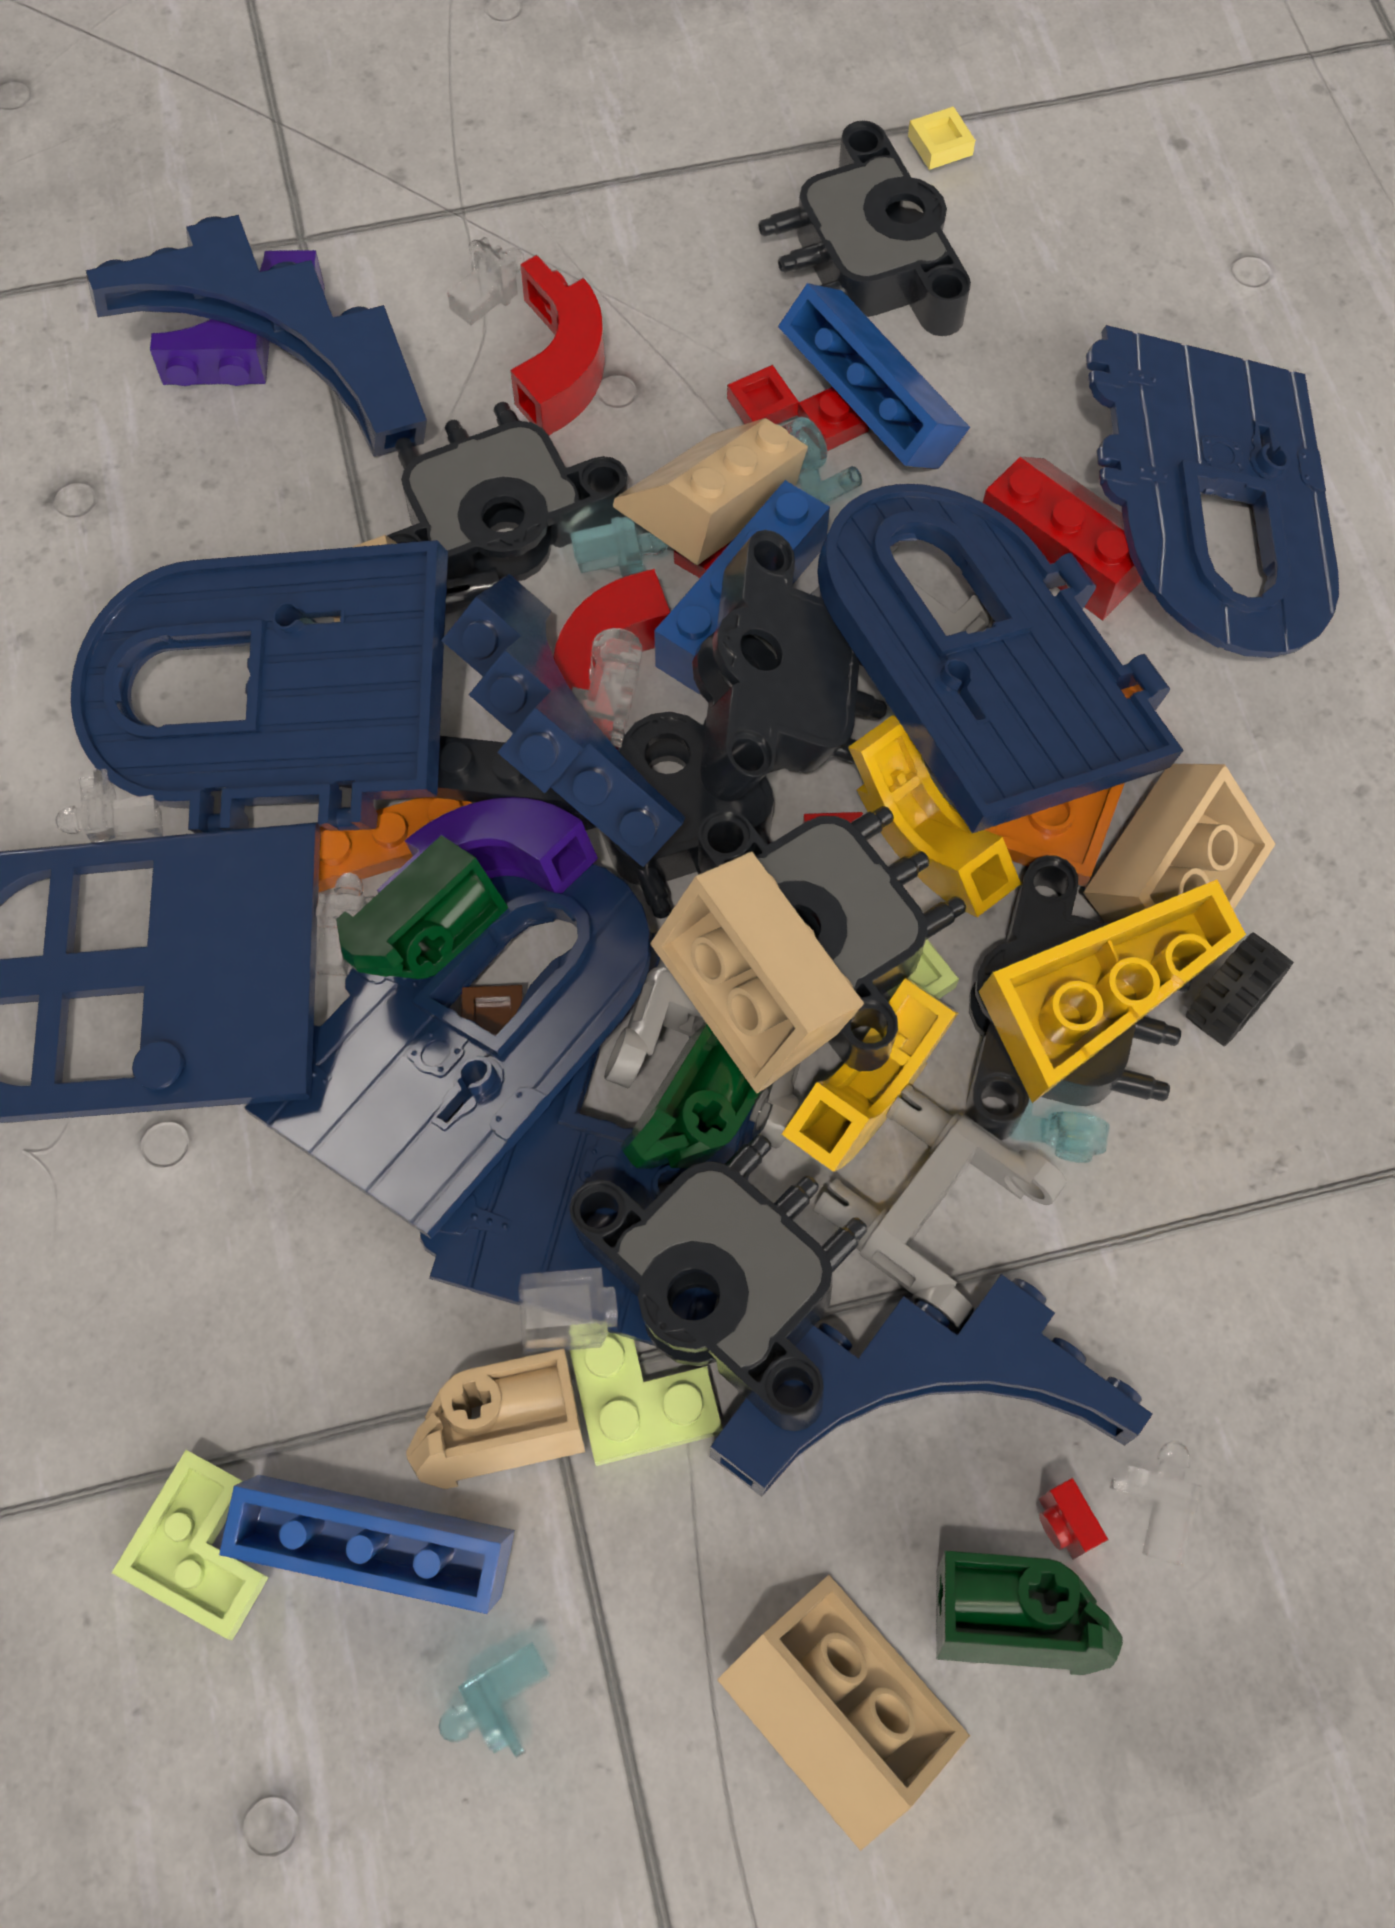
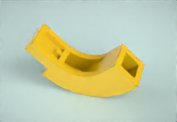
[848,715,1021,918]
[781,978,959,1172]

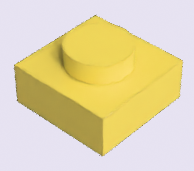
[908,106,975,170]

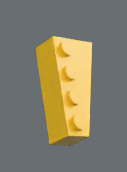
[979,879,1246,1103]

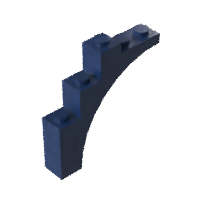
[86,215,427,457]
[441,574,686,867]
[710,1274,1153,1497]

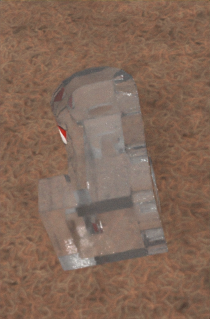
[572,628,642,748]

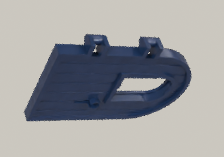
[817,484,1184,834]
[71,540,448,833]

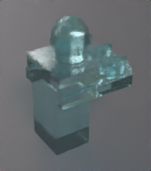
[571,517,668,578]
[438,1642,551,1758]

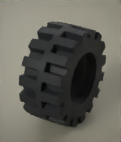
[1185,932,1294,1046]

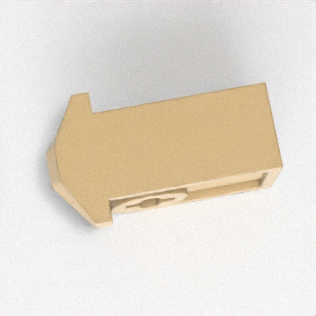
[406,1348,585,1489]

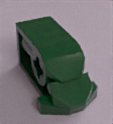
[336,835,509,979]
[620,1022,760,1169]
[936,1551,1123,1675]

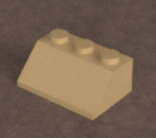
[613,418,808,565]
[1083,764,1275,924]
[650,852,864,1093]
[717,1575,970,1851]

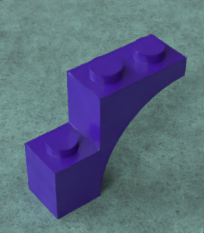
[150,250,325,386]

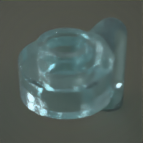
[782,417,862,504]
[1007,1098,1110,1163]

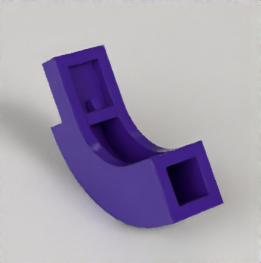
[377,797,598,894]

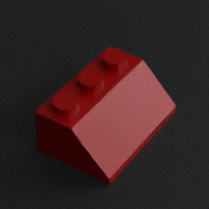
[983,457,1142,621]

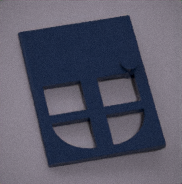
[0,822,320,1123]

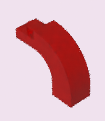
[510,255,605,435]
[553,569,670,751]

